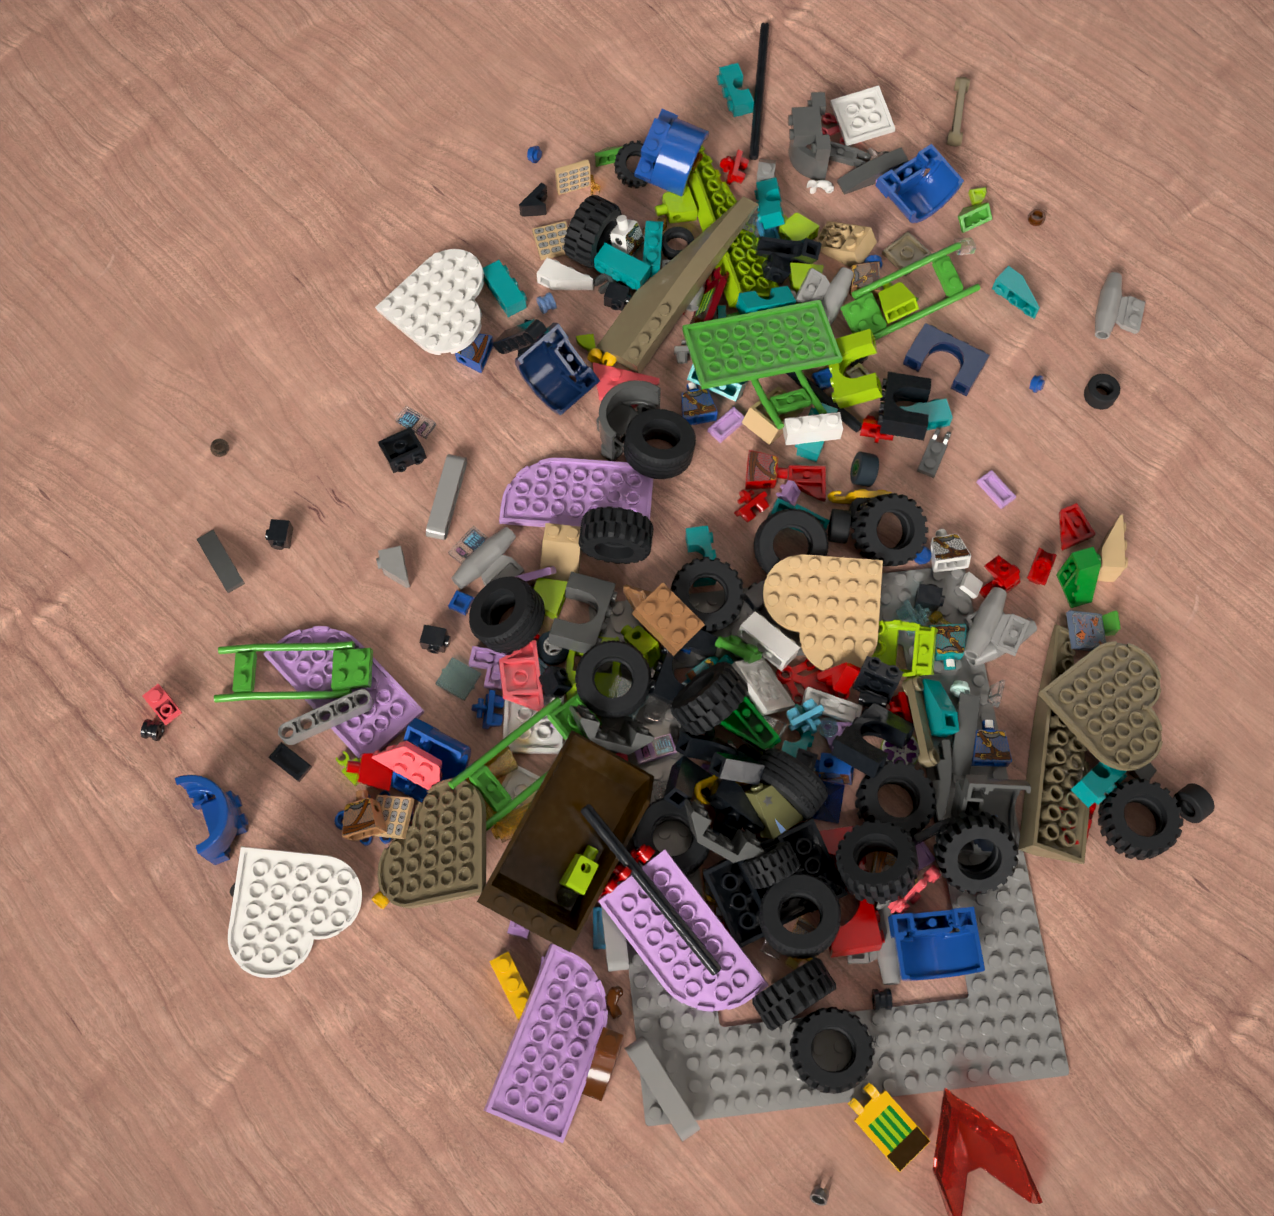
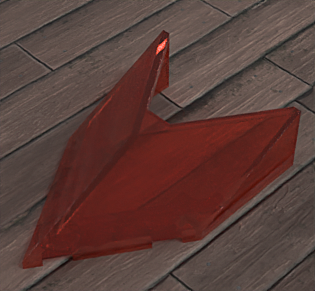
[932,1088,1043,1216]

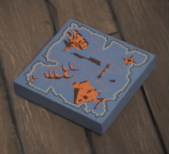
[1066,610,1106,651]

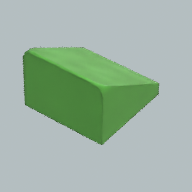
[1102,611,1121,636]

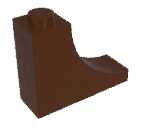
[582,1027,624,1102]

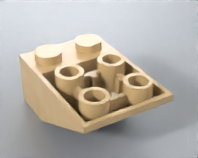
[814,221,877,266]
[1097,515,1128,582]

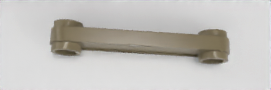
[947,76,970,147]
[902,676,940,768]

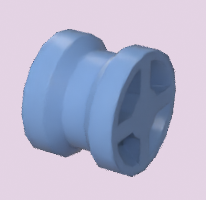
[536,292,557,314]

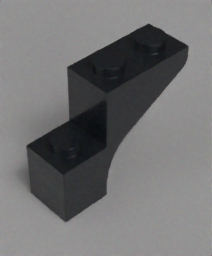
[755,236,822,264]

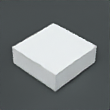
[959,572,983,599]

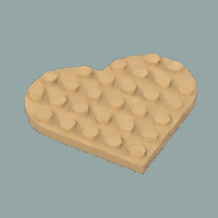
[763,555,883,671]

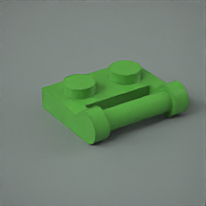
[715,635,763,664]

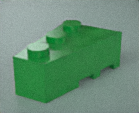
[1056,547,1101,608]
[719,697,781,752]

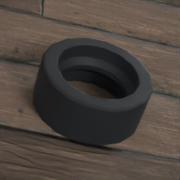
[662,227,694,260]

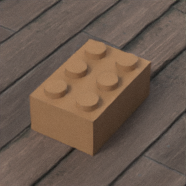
[632,582,705,656]

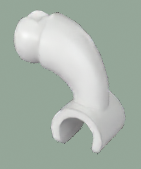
[807,180,834,194]

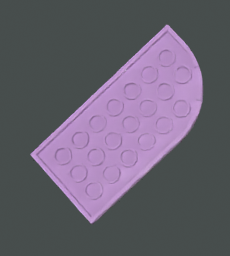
[499,458,653,527]
[263,626,425,759]
[598,849,769,1012]
[483,944,608,1143]

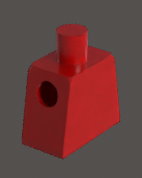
[346,753,393,791]

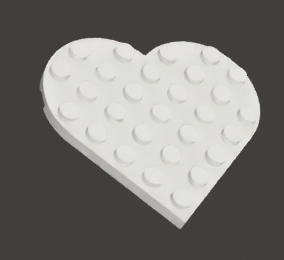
[375,249,484,355]
[228,846,362,978]

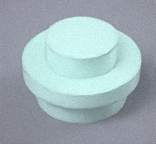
[950,680,970,698]

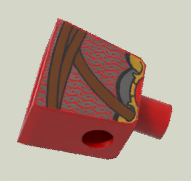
[745,450,788,490]

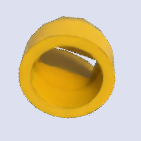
[587,348,602,363]
[601,352,617,367]
[371,891,389,909]

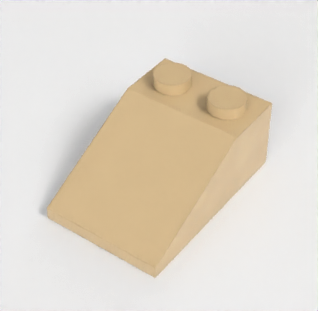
[742,386,806,445]
[540,523,582,582]

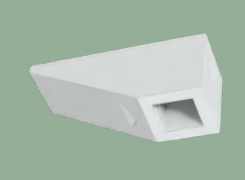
[537,258,594,290]

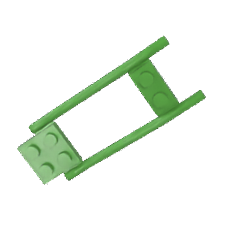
[840,242,980,340]
[726,312,827,429]
[214,641,373,703]
[448,693,602,831]

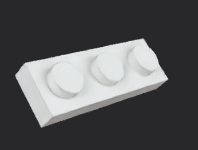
[801,687,862,723]

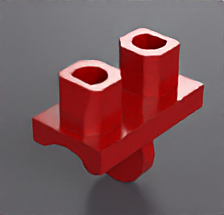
[720,149,749,185]
[860,415,894,443]
[734,489,770,523]
[1027,548,1057,586]
[888,692,914,724]

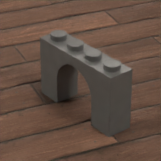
[548,572,618,654]

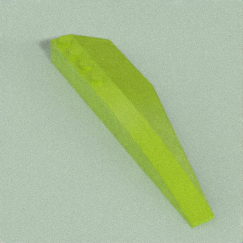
[688,145,779,308]

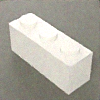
[783,412,843,445]
[737,612,800,671]

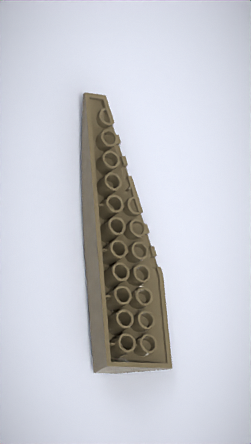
[596,196,759,374]
[1018,624,1090,864]

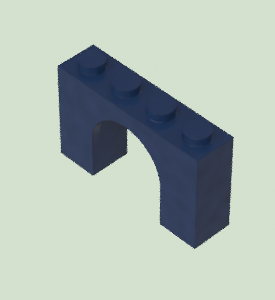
[903,323,990,397]

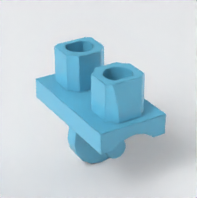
[786,698,824,734]

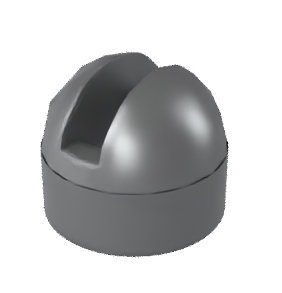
[810,1185,829,1206]

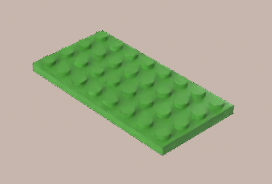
[682,300,842,390]

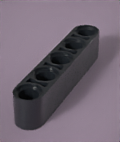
[493,319,547,354]

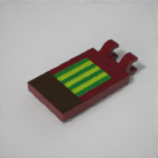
[690,267,729,324]

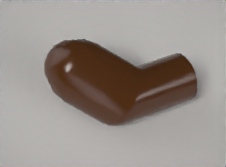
[606,986,623,1019]

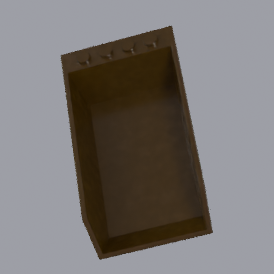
[477,730,654,952]

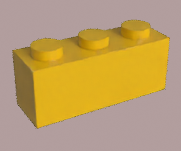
[489,952,530,1021]

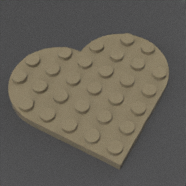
[1038,641,1163,771]
[377,778,486,909]

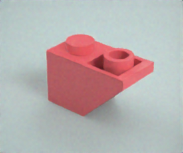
[142,684,182,725]

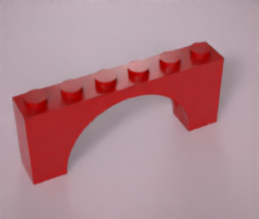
[819,826,885,958]

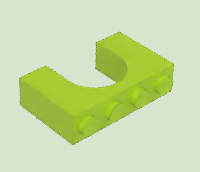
[829,329,883,409]

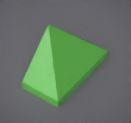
[595,146,629,167]
[958,203,992,233]

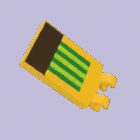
[847,1083,931,1172]

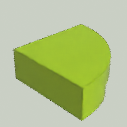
[968,187,987,206]
[576,334,596,352]

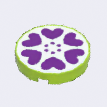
[880,736,920,765]

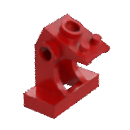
[979,555,1021,598]

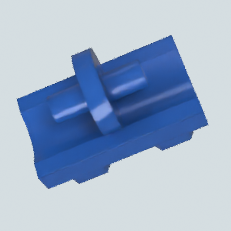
[471,690,505,729]

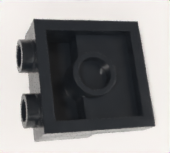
[378,427,427,473]
[853,656,904,704]

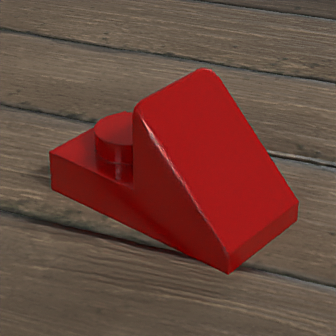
[817,662,860,694]

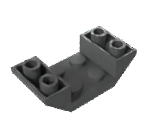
[569,705,655,755]
[684,799,764,863]

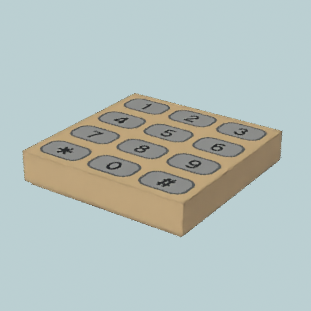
[555,159,591,195]
[532,221,568,260]
[375,795,415,839]

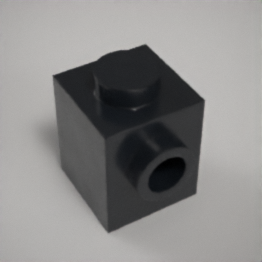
[762,254,791,284]
[604,282,632,311]
[265,519,293,550]
[743,580,765,612]
[914,583,945,612]
[419,625,451,654]
[538,666,572,698]

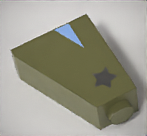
[745,782,804,839]

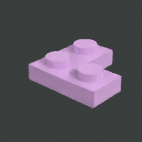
[469,646,511,691]

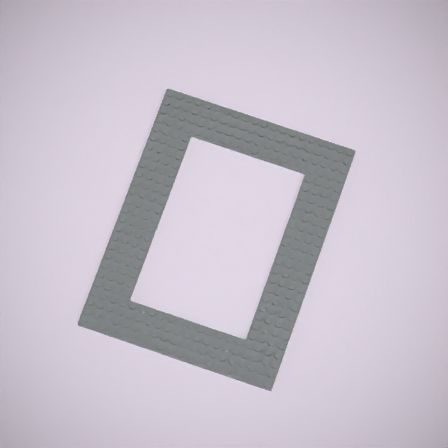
[589,568,1069,1126]

